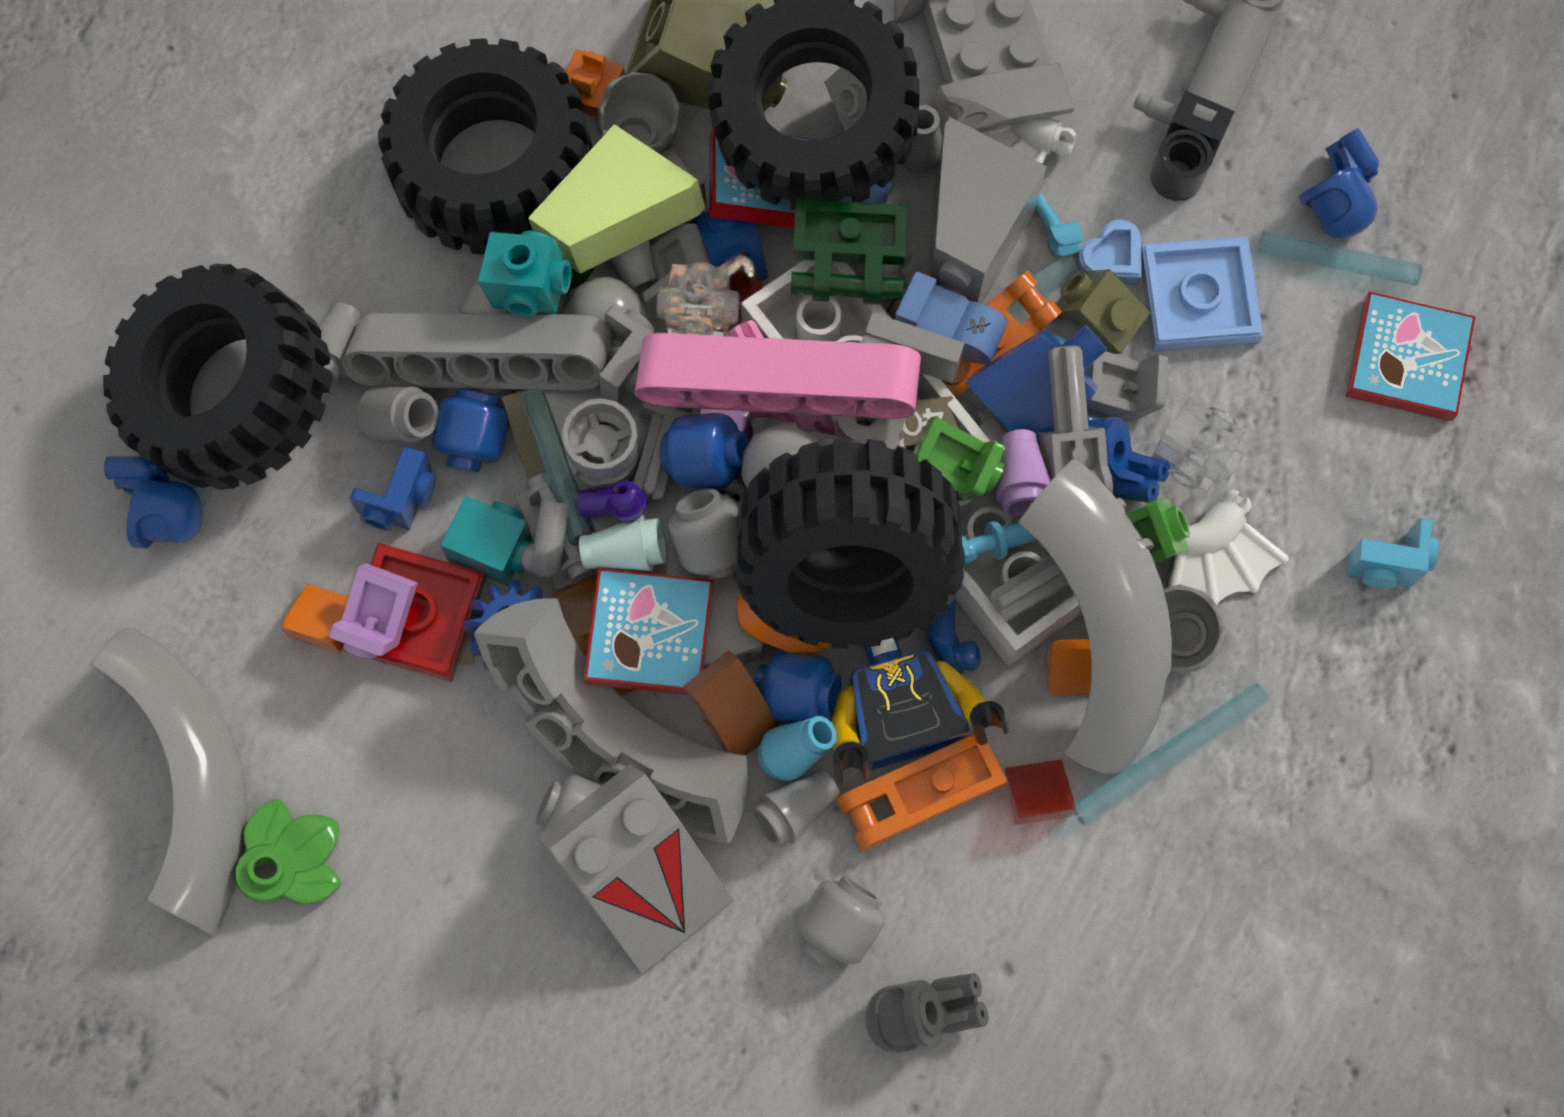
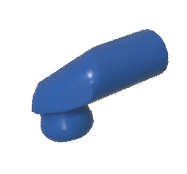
[927,598,981,674]

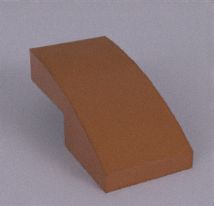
[683,650,778,756]

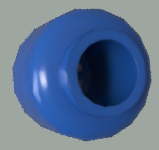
[432,388,509,472]
[660,413,749,489]
[754,650,842,724]

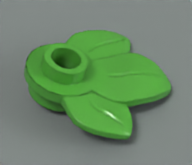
[235,799,341,905]

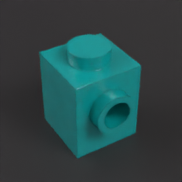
[441,496,534,587]

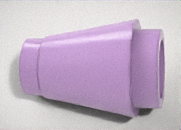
[996,429,1050,519]

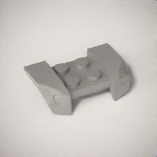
[894,0,1075,137]

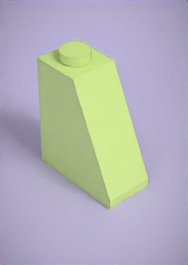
[528,124,705,274]

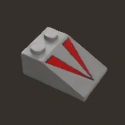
[537,764,734,974]

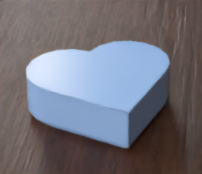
[1077,219,1141,285]

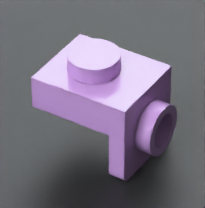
[329,563,418,659]

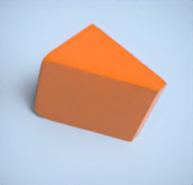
[281,583,349,654]
[1045,639,1092,696]

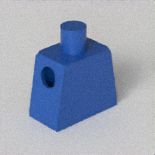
[966,325,1107,448]

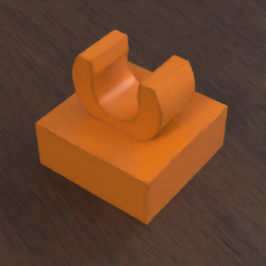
[565,49,625,117]

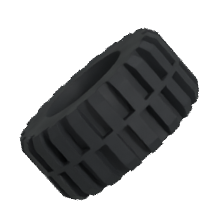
[707,0,920,211]
[378,38,593,254]
[103,263,331,490]
[736,438,964,649]

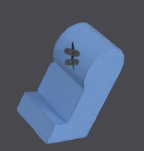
[895,271,1008,364]

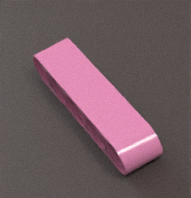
[635,333,921,419]

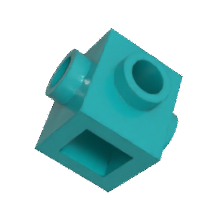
[478,231,571,317]

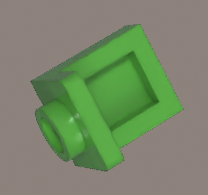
[913,417,1005,500]
[1126,499,1190,563]

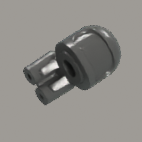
[865,973,989,1053]

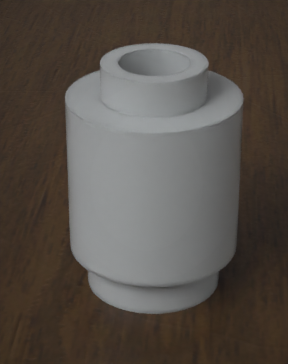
[357,386,439,443]

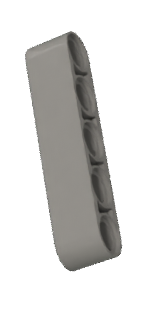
[342,313,614,390]

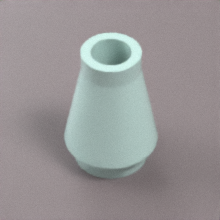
[579,514,667,571]

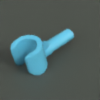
[1036,192,1083,257]

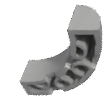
[1018,458,1172,773]
[474,598,748,845]
[90,627,247,936]

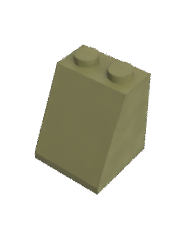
[626,0,787,112]

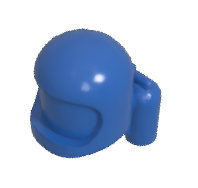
[1298,128,1379,239]
[1088,416,1170,503]
[104,456,204,548]

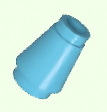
[758,716,837,781]

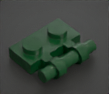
[790,199,907,305]

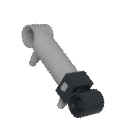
[1133,0,1285,201]

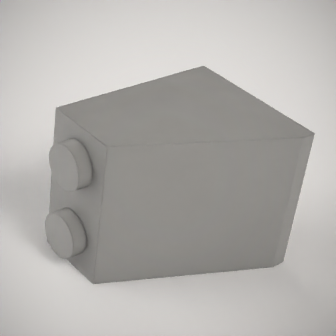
[928,117,1047,303]

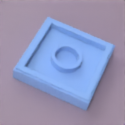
[1141,236,1263,351]

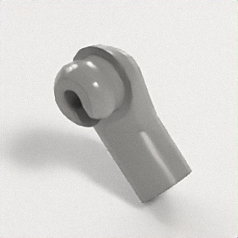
[522,500,569,578]

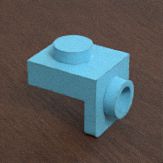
[1346,518,1439,588]

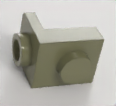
[1056,269,1151,354]

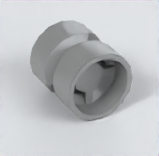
[562,398,640,489]

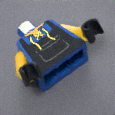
[831,638,1009,783]

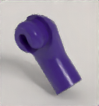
[577,481,647,522]

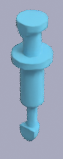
[962,520,1037,565]

